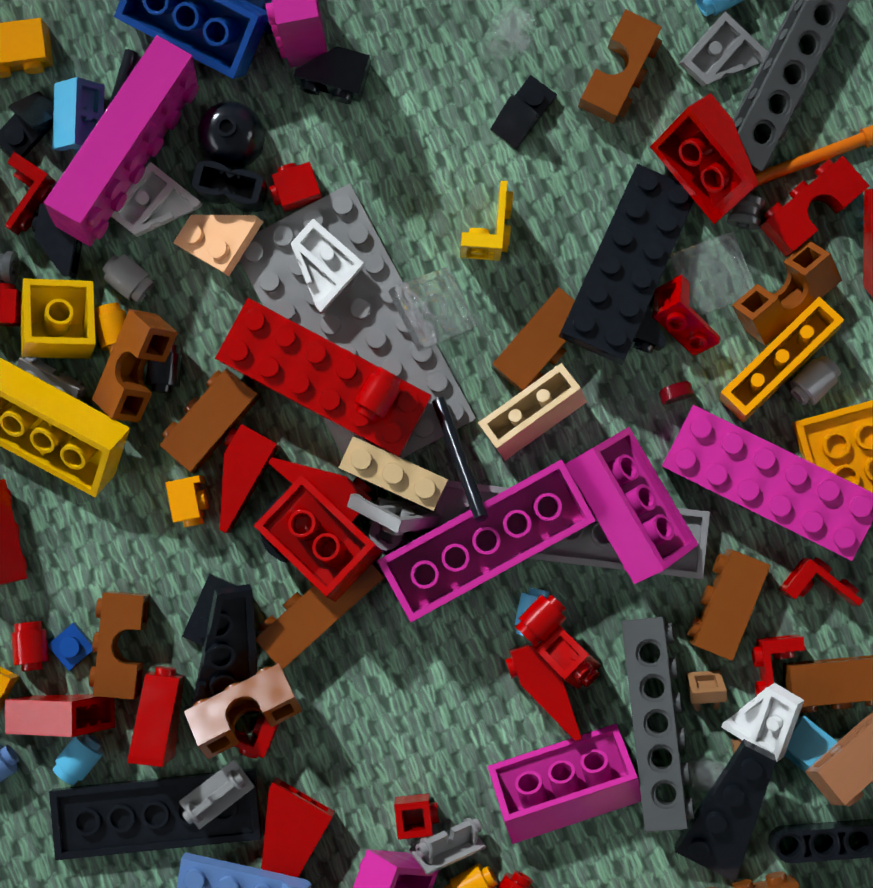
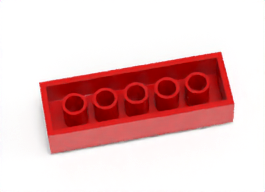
[215,298,432,457]

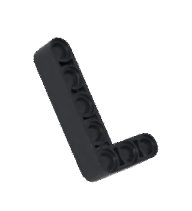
[768,819,873,863]

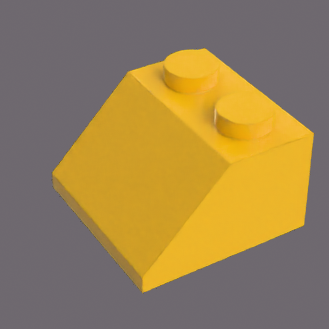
[21,278,96,359]

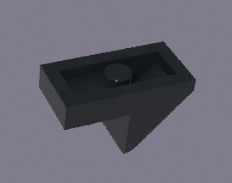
[490,75,557,150]
[0,91,54,158]

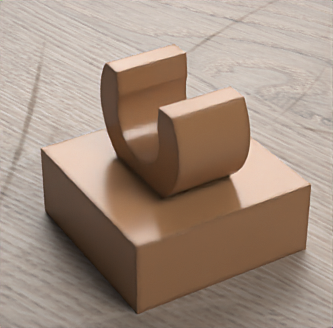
[686,670,727,711]

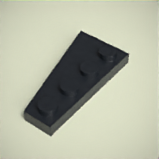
[192,584,260,715]
[674,739,776,882]

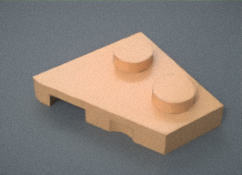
[173,215,263,276]

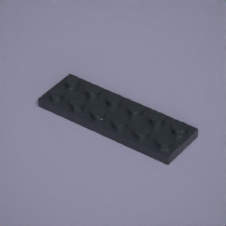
[559,163,694,365]
[49,768,262,860]

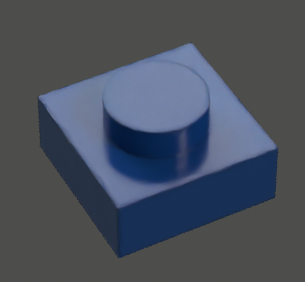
[47,622,93,671]

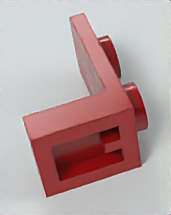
[5,152,55,235]
[653,274,720,356]
[778,557,864,607]
[536,626,602,689]
[751,634,805,697]
[234,715,280,759]

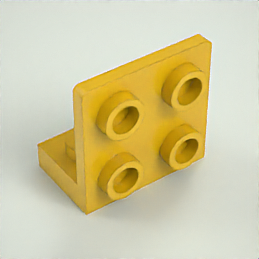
[460,181,513,261]

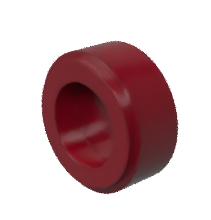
[658,381,695,405]

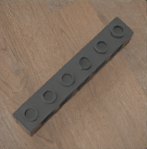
[733,0,850,173]
[622,617,694,832]

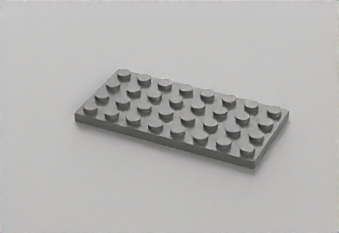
[239,183,476,480]

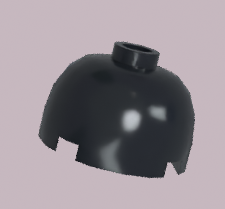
[198,101,265,170]

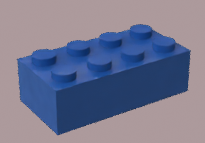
[114,0,268,79]

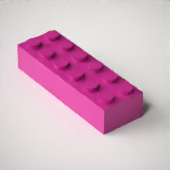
[44,35,199,247]
[662,405,873,561]
[377,459,596,622]

